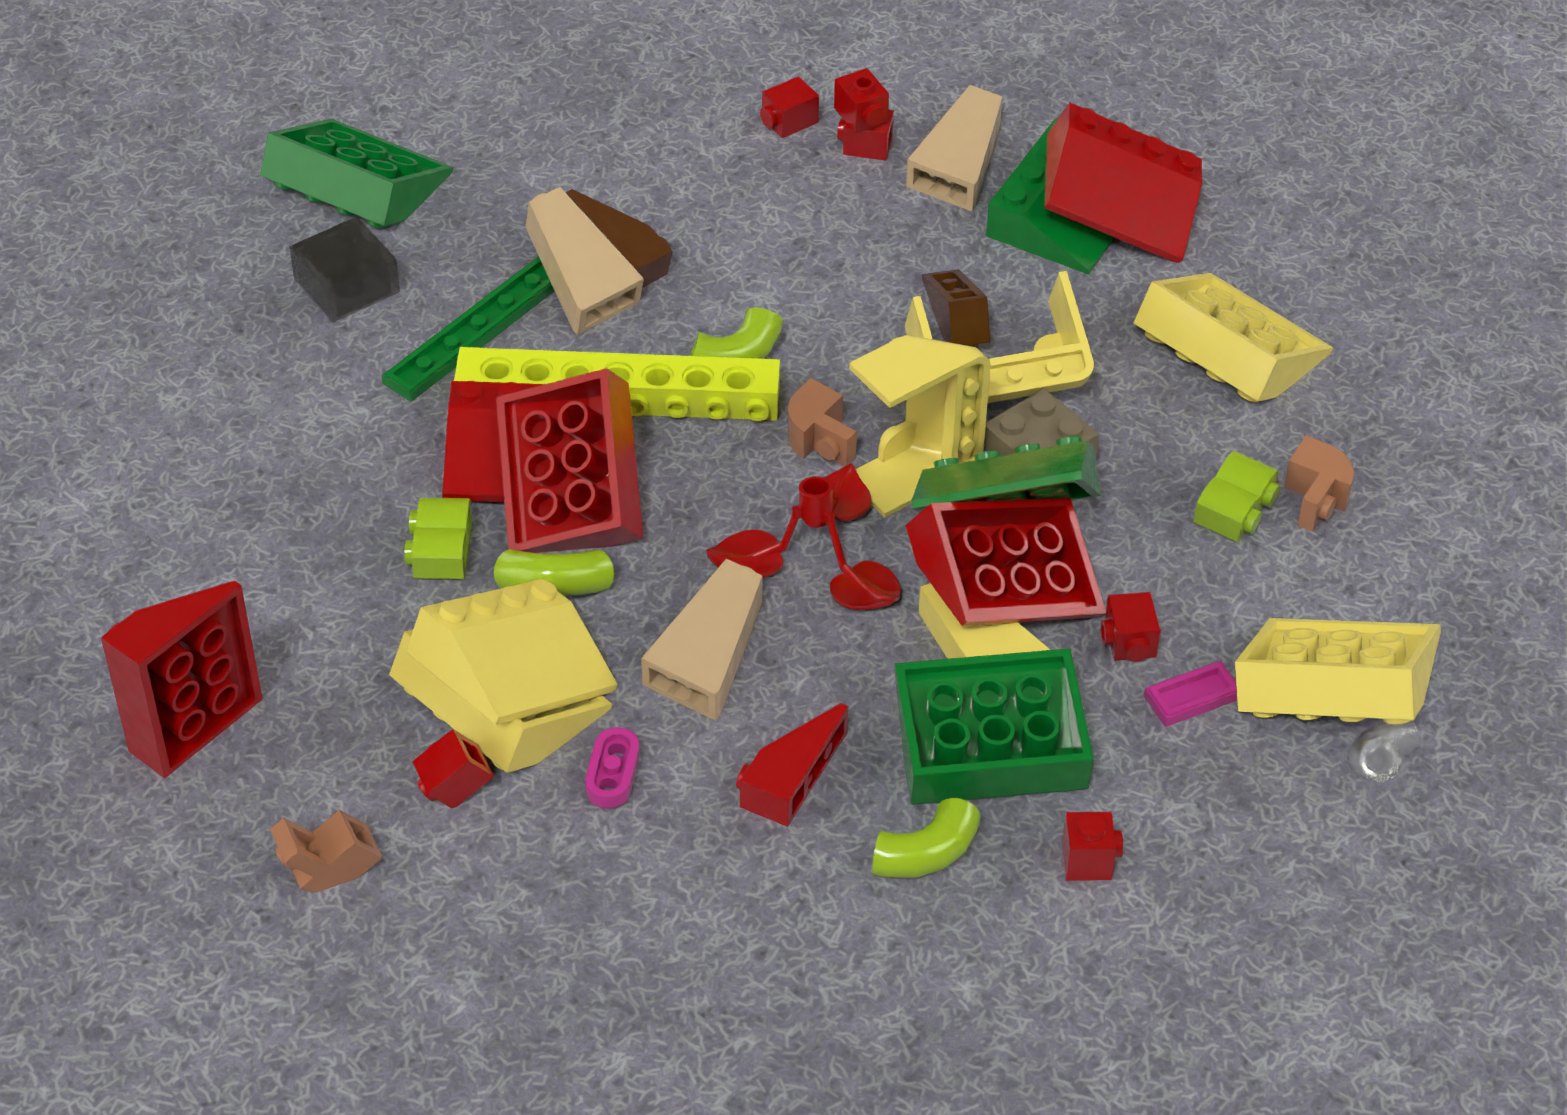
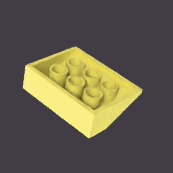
[1134,273,1334,402]
[406,579,618,725]
[1235,618,1441,724]
[389,630,612,773]

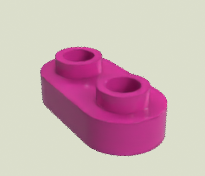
[585,727,640,809]

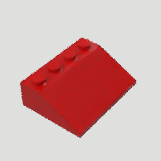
[1045,102,1202,263]
[496,368,644,553]
[442,381,545,502]
[905,498,1106,626]
[101,580,263,779]

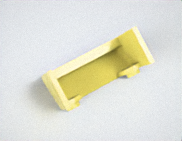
[904,271,1094,403]
[849,335,991,518]

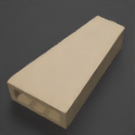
[906,85,1002,212]
[525,187,644,335]
[641,559,763,721]

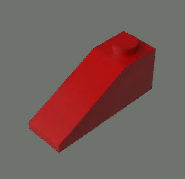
[736,703,849,827]

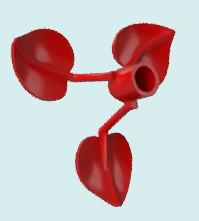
[706,463,901,610]

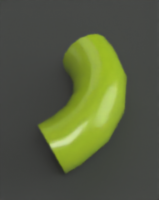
[690,307,784,359]
[494,549,614,596]
[872,798,981,879]

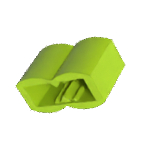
[1193,451,1281,542]
[404,497,472,579]

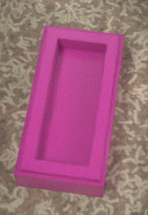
[1144,660,1237,727]

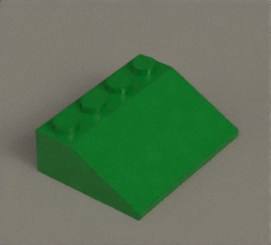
[986,118,1115,275]
[260,119,454,228]
[912,436,1101,513]
[894,648,1094,805]

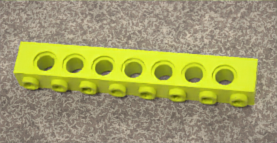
[454,347,780,421]

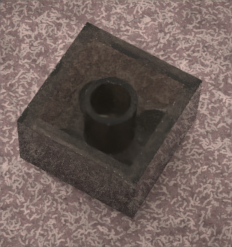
[289,216,400,323]

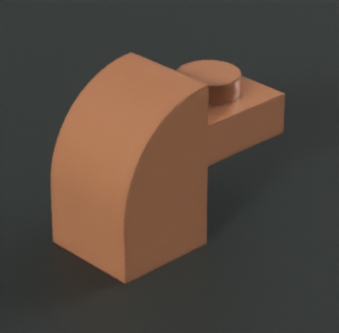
[788,378,857,467]
[1284,435,1354,532]
[270,810,383,892]

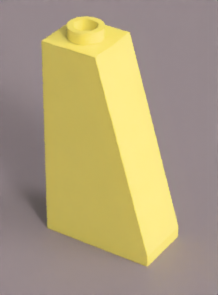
[919,583,1050,659]

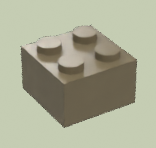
[984,389,1099,460]

